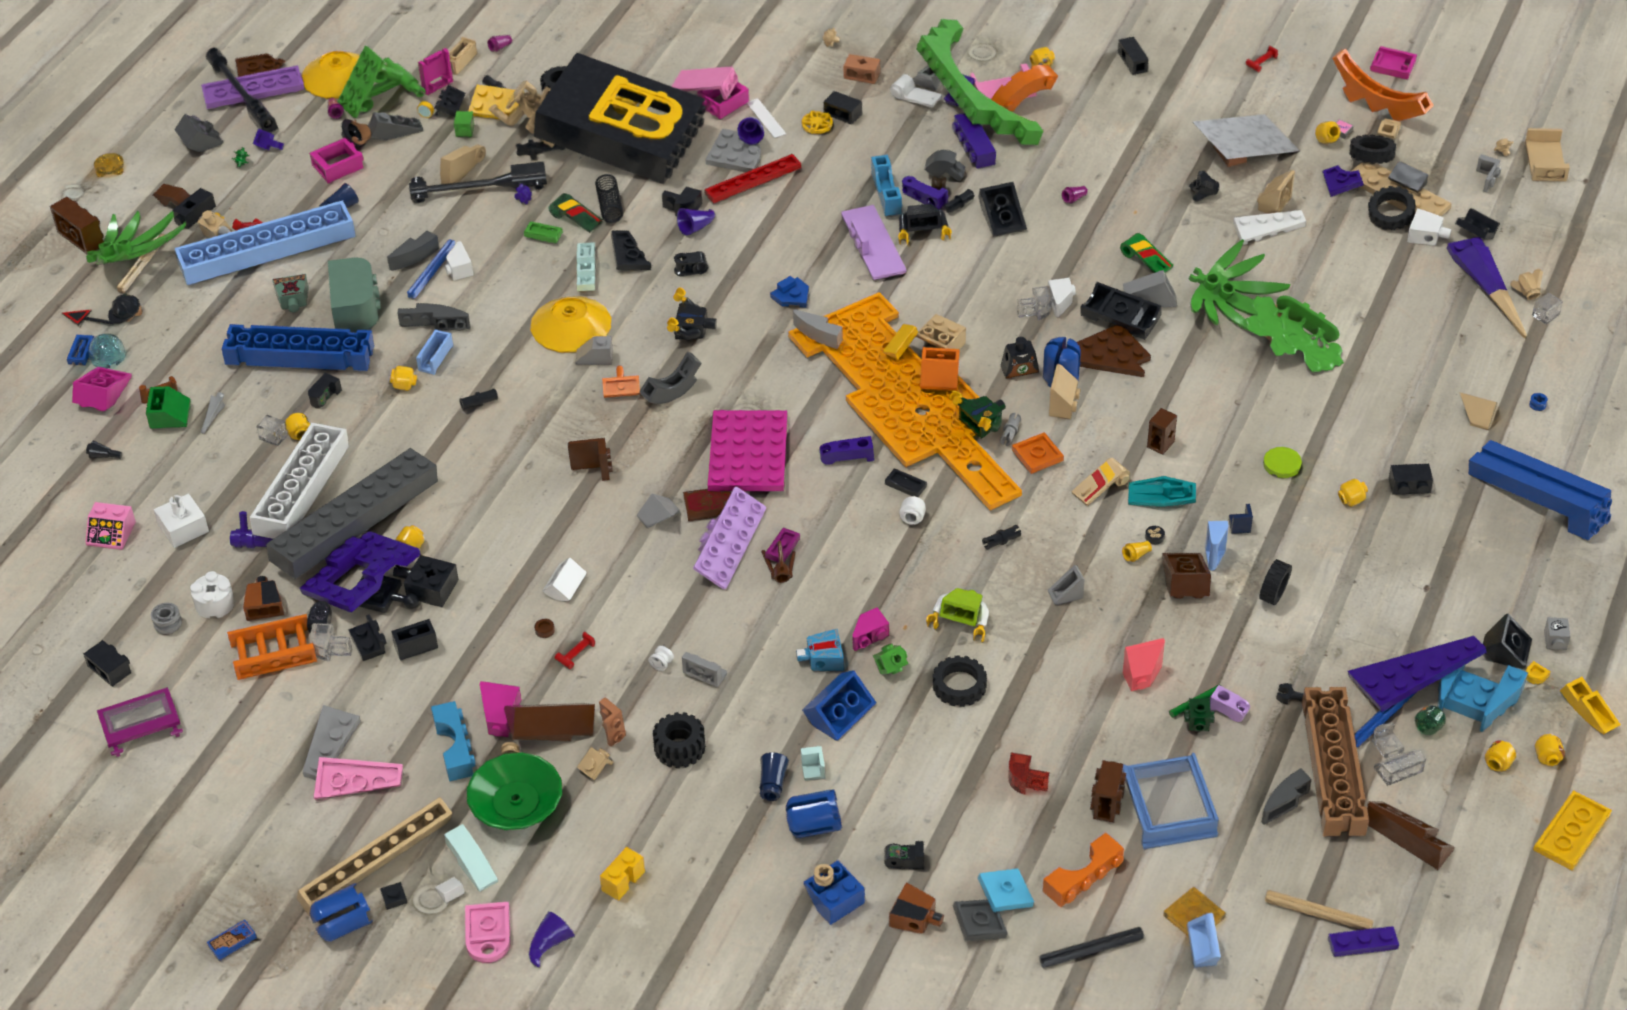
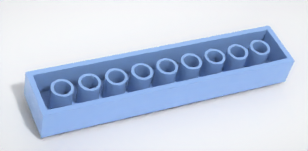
[174,200,356,285]

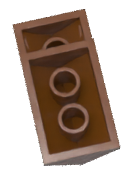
[504,703,595,741]
[1367,801,1455,870]

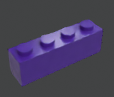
[952,113,996,169]

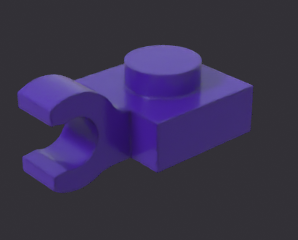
[253,129,284,150]

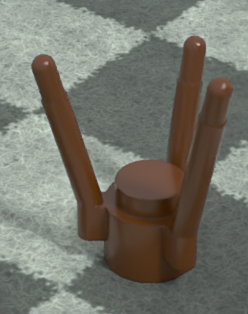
[761,541,796,583]

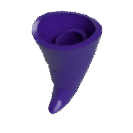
[737,117,764,145]
[677,208,715,235]
[529,911,576,968]

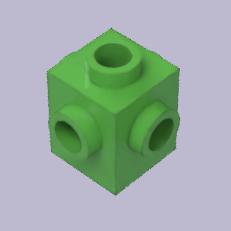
[873,643,908,674]

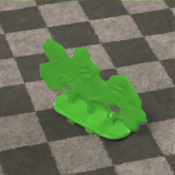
[1246,295,1344,372]

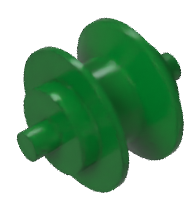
[232,147,250,167]

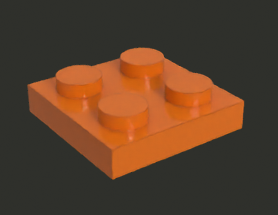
[1012,432,1064,474]

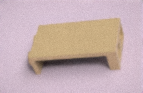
[1525,128,1570,181]

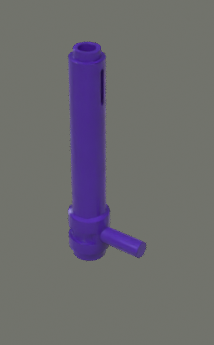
[230,511,273,549]

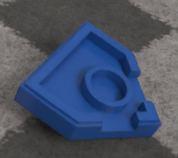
[770,276,809,308]

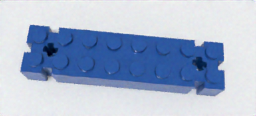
[221,324,374,371]

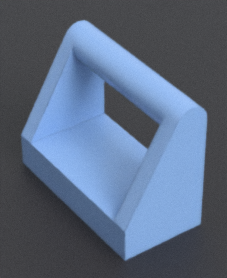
[1205,521,1229,571]
[1187,913,1221,968]

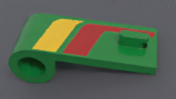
[1120,233,1174,273]

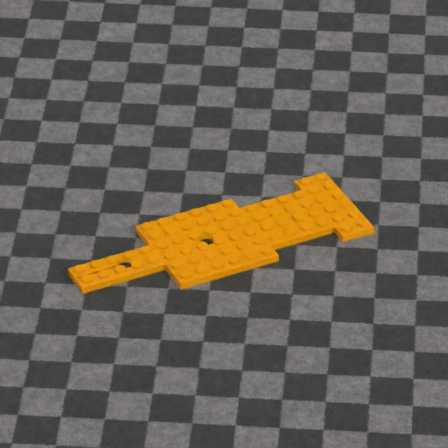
[788,292,1022,511]

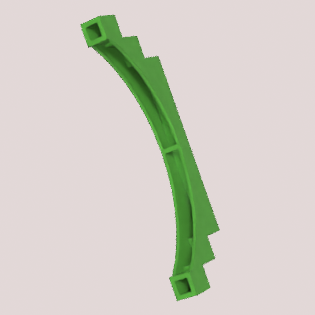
[916,19,1044,145]

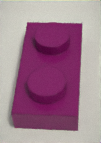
[765,527,800,563]

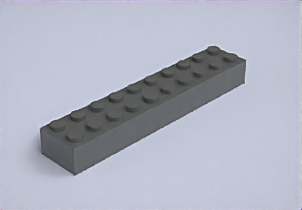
[266,448,438,579]

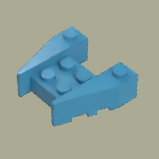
[1437,665,1528,732]

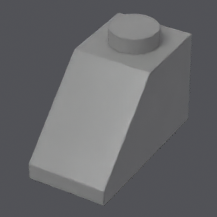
[575,336,613,365]

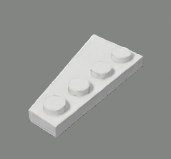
[1233,210,1306,245]

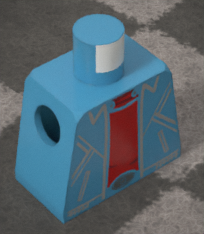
[796,629,844,671]

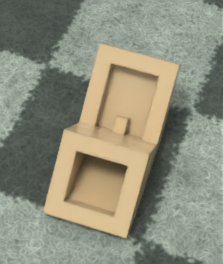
[1377,118,1401,138]

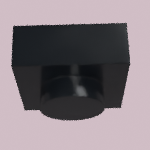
[380,882,408,910]

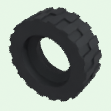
[1259,559,1292,605]

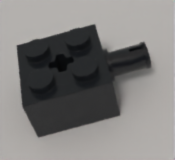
[393,555,459,607]

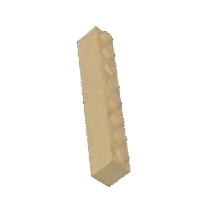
[296,797,453,915]

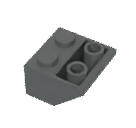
[174,114,224,152]

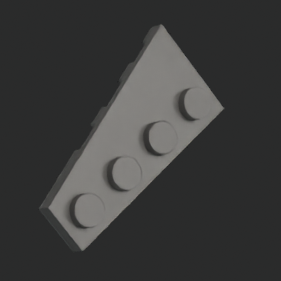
[302,705,361,780]

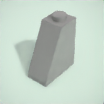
[1123,270,1177,307]

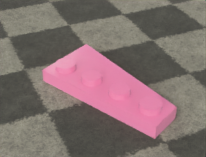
[314,757,403,800]

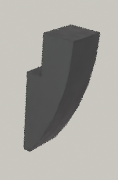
[387,231,439,271]
[1261,768,1312,825]

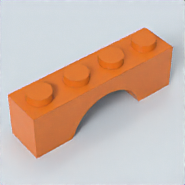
[1043,832,1124,908]

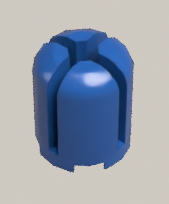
[1043,337,1081,387]
[785,789,842,838]
[310,883,373,941]

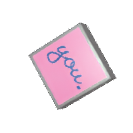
[1336,119,1354,139]

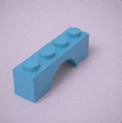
[871,155,902,216]
[431,701,476,782]

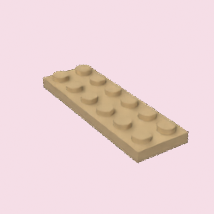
[1352,162,1452,216]

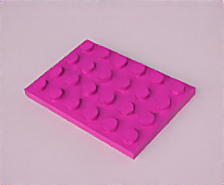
[707,410,788,491]

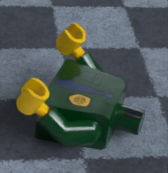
[949,391,1006,439]

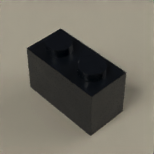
[823,91,862,125]
[1388,463,1433,495]
[391,619,438,660]
[83,640,131,687]

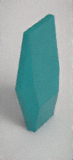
[1128,476,1196,507]

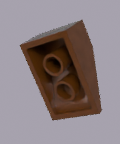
[1162,553,1211,599]

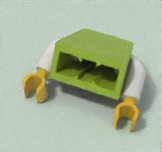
[926,588,989,642]

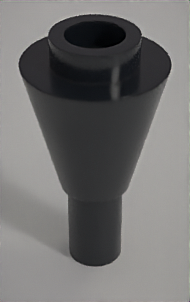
[86,440,122,459]

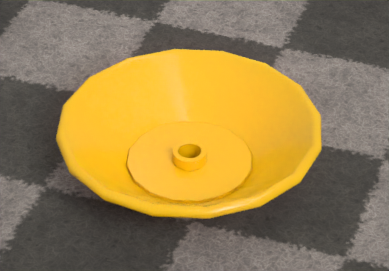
[301,51,360,99]
[530,296,612,353]

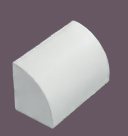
[542,558,587,601]

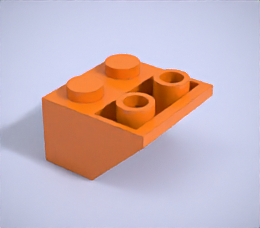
[920,347,960,391]

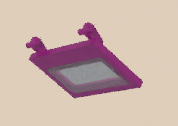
[96,687,183,757]

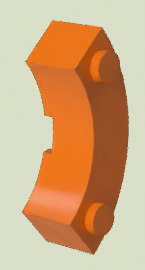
[991,65,1058,112]

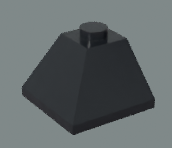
[1483,613,1532,669]

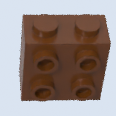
[1090,760,1127,823]

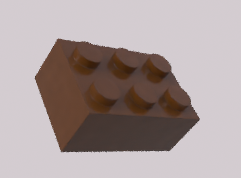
[50,196,104,255]

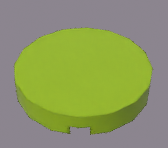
[1263,447,1302,478]

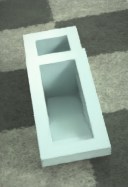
[444,824,498,892]

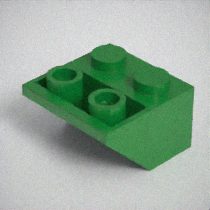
[146,386,191,429]

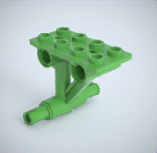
[338,46,425,118]

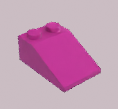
[72,367,132,411]

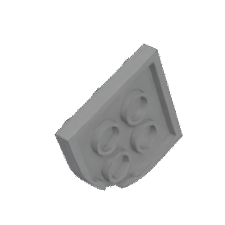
[706,129,761,172]

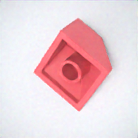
[1123,638,1165,691]

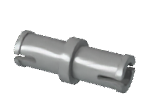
[1000,413,1021,446]

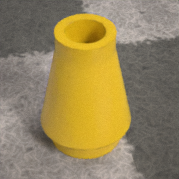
[1122,541,1152,562]

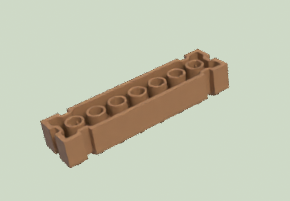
[1302,687,1369,836]

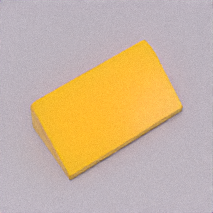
[883,324,918,360]

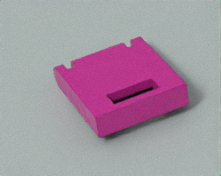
[1370,46,1418,80]
[418,48,453,96]

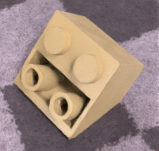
[916,314,966,349]

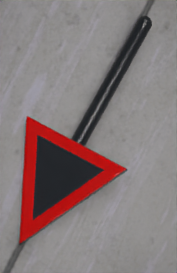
[62,309,115,325]

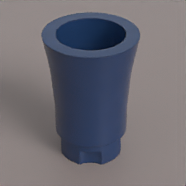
[319,183,359,208]
[759,752,789,801]

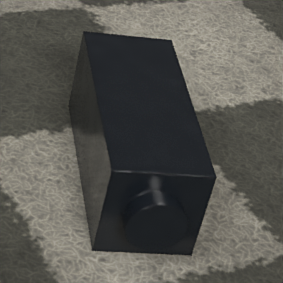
[1118,36,1149,75]
[172,188,216,229]

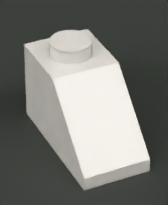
[445,241,473,281]
[1048,278,1076,317]

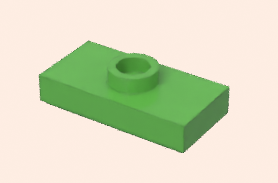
[524,221,563,243]

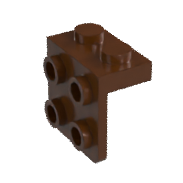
[568,438,613,481]

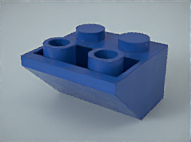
[804,860,865,925]

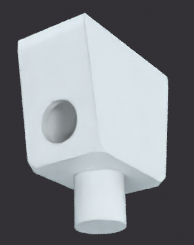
[1407,208,1452,246]

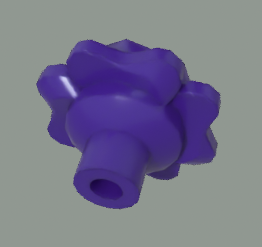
[514,184,532,204]

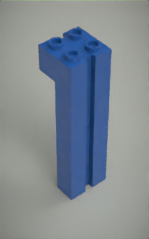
[1468,440,1612,540]

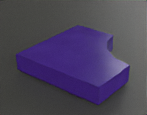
[1322,165,1364,197]

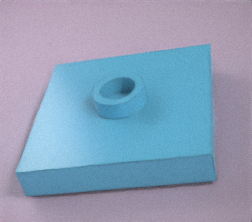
[978,868,1034,912]

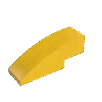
[1560,676,1621,735]

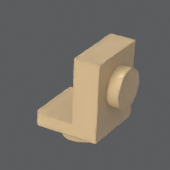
[577,747,614,780]

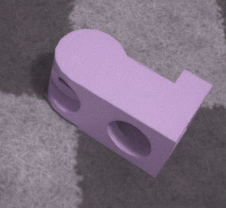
[1210,685,1250,722]

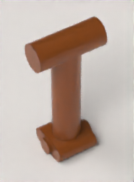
[139,376,178,404]

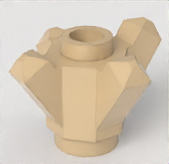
[1510,268,1543,300]

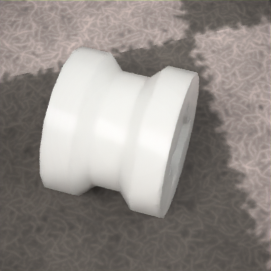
[648,646,674,671]

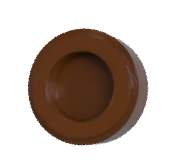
[534,619,555,638]

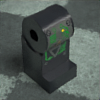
[308,373,342,408]
[884,841,924,869]

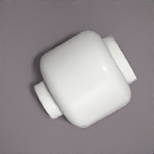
[899,496,926,525]

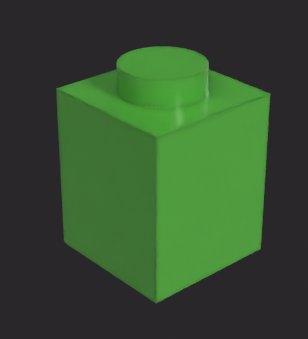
[454,111,475,137]

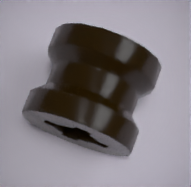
[931,177,946,190]

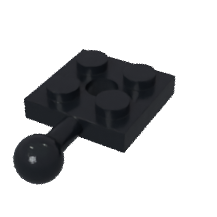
[359,576,419,613]

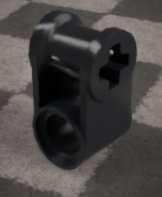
[674,251,708,276]

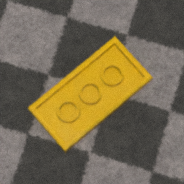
[1533,790,1612,871]

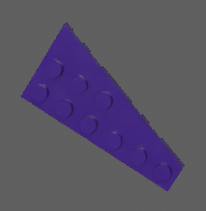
[1347,636,1487,712]

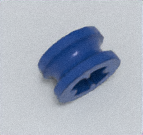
[1529,393,1548,411]

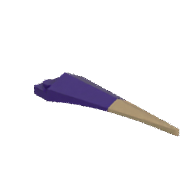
[1447,237,1527,338]

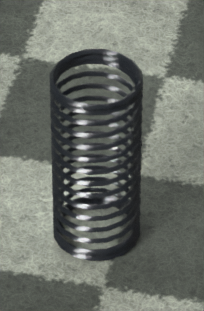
[595,174,624,223]

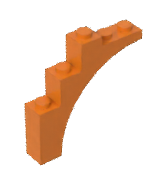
[1332,49,1434,121]

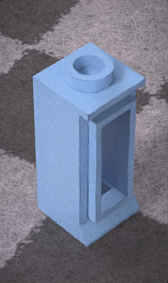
[416,330,454,375]

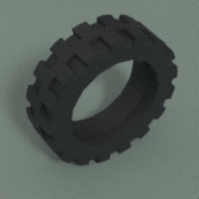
[1349,134,1396,164]
[1368,186,1416,230]
[933,655,987,707]

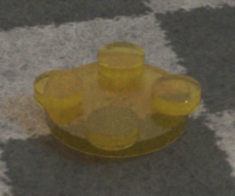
[94,153,124,177]

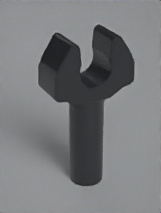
[1276,683,1303,704]

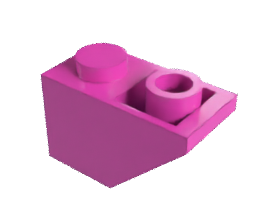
[852,607,889,651]

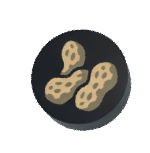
[1145,526,1165,544]

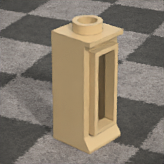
[449,37,477,75]

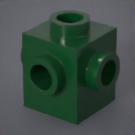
[1184,698,1214,732]

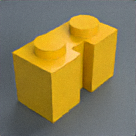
[600,847,645,901]

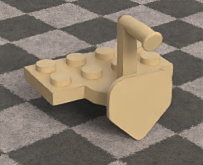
[489,81,555,147]

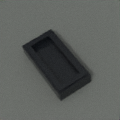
[885,468,927,497]

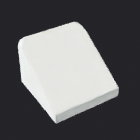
[435,877,465,903]

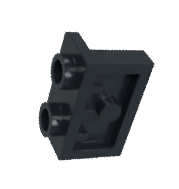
[434,85,466,117]
[1455,208,1500,239]
[348,614,387,661]

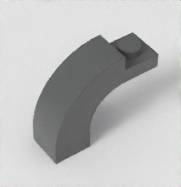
[639,352,702,404]

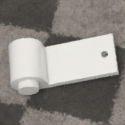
[890,74,943,107]

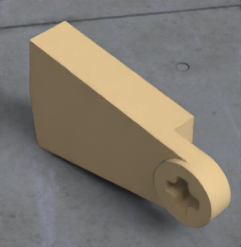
[440,144,486,184]

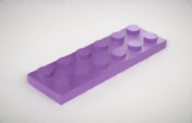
[201,65,304,109]

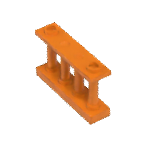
[227,614,317,680]

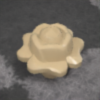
[823,28,840,47]
[1493,138,1514,156]

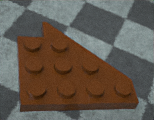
[1077,325,1151,377]

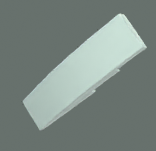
[577,242,595,291]

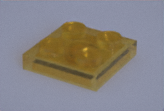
[1163,886,1226,937]

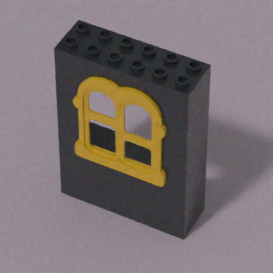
[534,52,706,184]

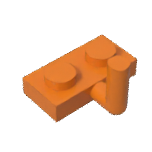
[602,365,640,398]

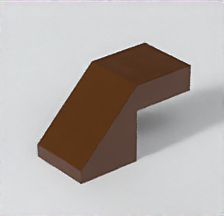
[153,184,190,207]

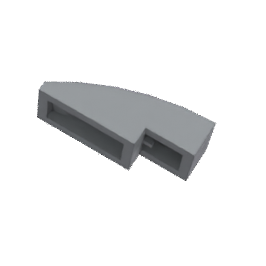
[793,309,843,349]

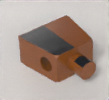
[243,576,284,621]
[889,883,944,934]

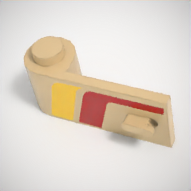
[1071,458,1130,506]

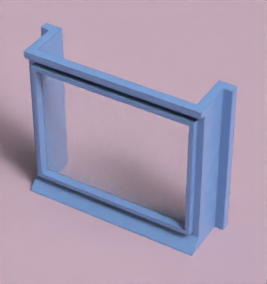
[1123,753,1219,849]

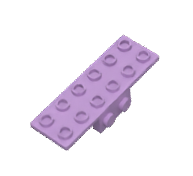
[841,205,906,280]
[693,487,766,590]

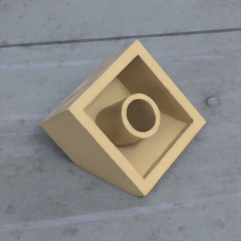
[1257,170,1295,214]
[1049,364,1081,419]

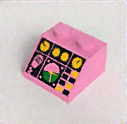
[85,502,136,550]

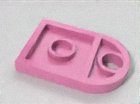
[465,902,510,963]

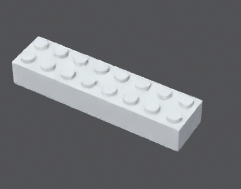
[250,423,349,539]

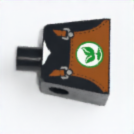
[1000,337,1039,379]

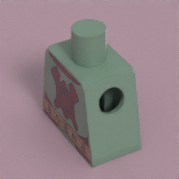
[272,274,309,312]

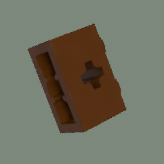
[1147,408,1177,455]

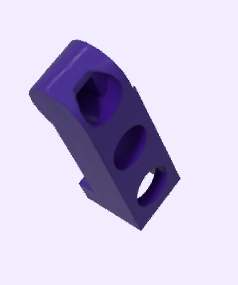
[902,176,948,209]
[819,436,875,464]

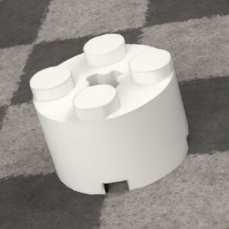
[190,571,234,619]

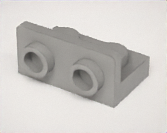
[682,652,727,687]

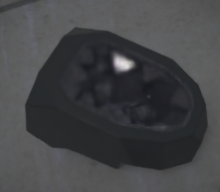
[307,601,332,636]

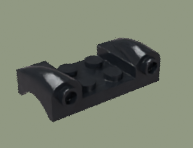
[1080,282,1162,340]

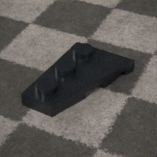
[611,230,652,270]

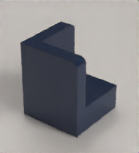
[1228,504,1253,534]

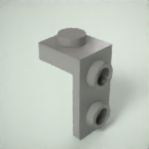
[1476,154,1502,192]

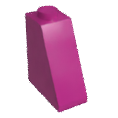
[479,681,522,737]

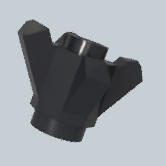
[1189,170,1219,201]

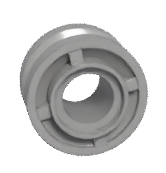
[151,603,182,634]

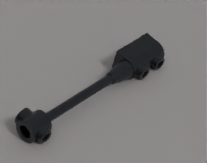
[206,48,279,133]
[409,161,547,203]

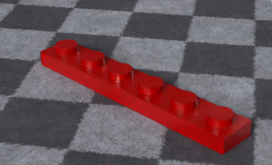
[705,154,801,204]

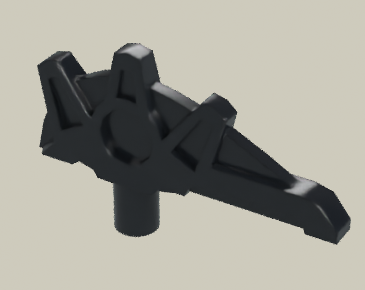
[516,139,566,160]

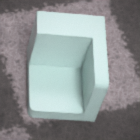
[801,746,825,781]

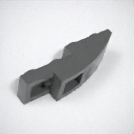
[397,303,471,330]

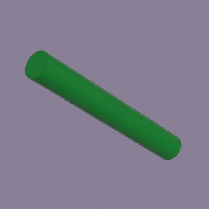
[1169,684,1221,718]

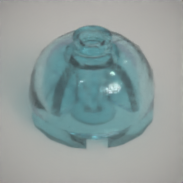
[88,333,126,368]

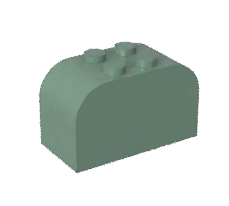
[328,257,381,332]

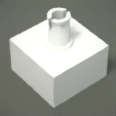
[154,493,209,548]

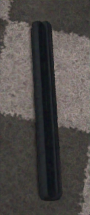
[1039,927,1144,968]

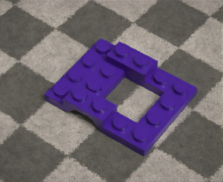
[300,531,421,613]

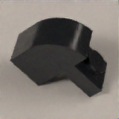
[662,186,702,216]

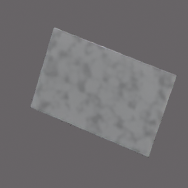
[1193,114,1300,159]

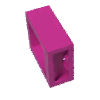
[697,82,749,119]
[310,138,364,183]

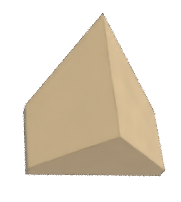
[1459,392,1498,430]

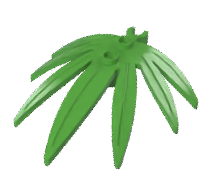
[86,211,186,265]
[1188,239,1290,332]

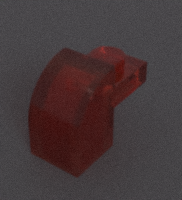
[1008,752,1050,795]

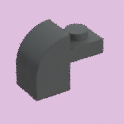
[924,150,965,181]

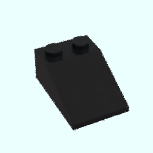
[978,182,1027,237]

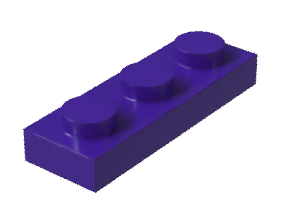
[1328,926,1399,957]

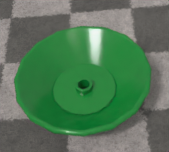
[467,752,562,831]

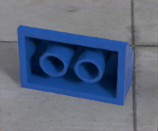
[802,670,877,741]

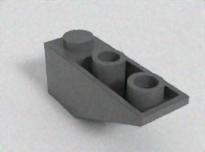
[368,112,424,140]

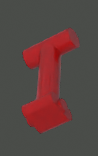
[1245,46,1278,72]
[232,218,263,231]
[555,632,595,669]

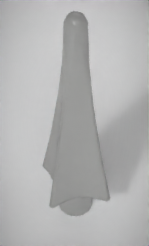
[201,392,225,434]

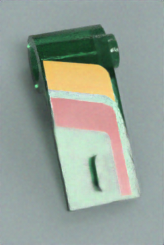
[548,193,603,233]

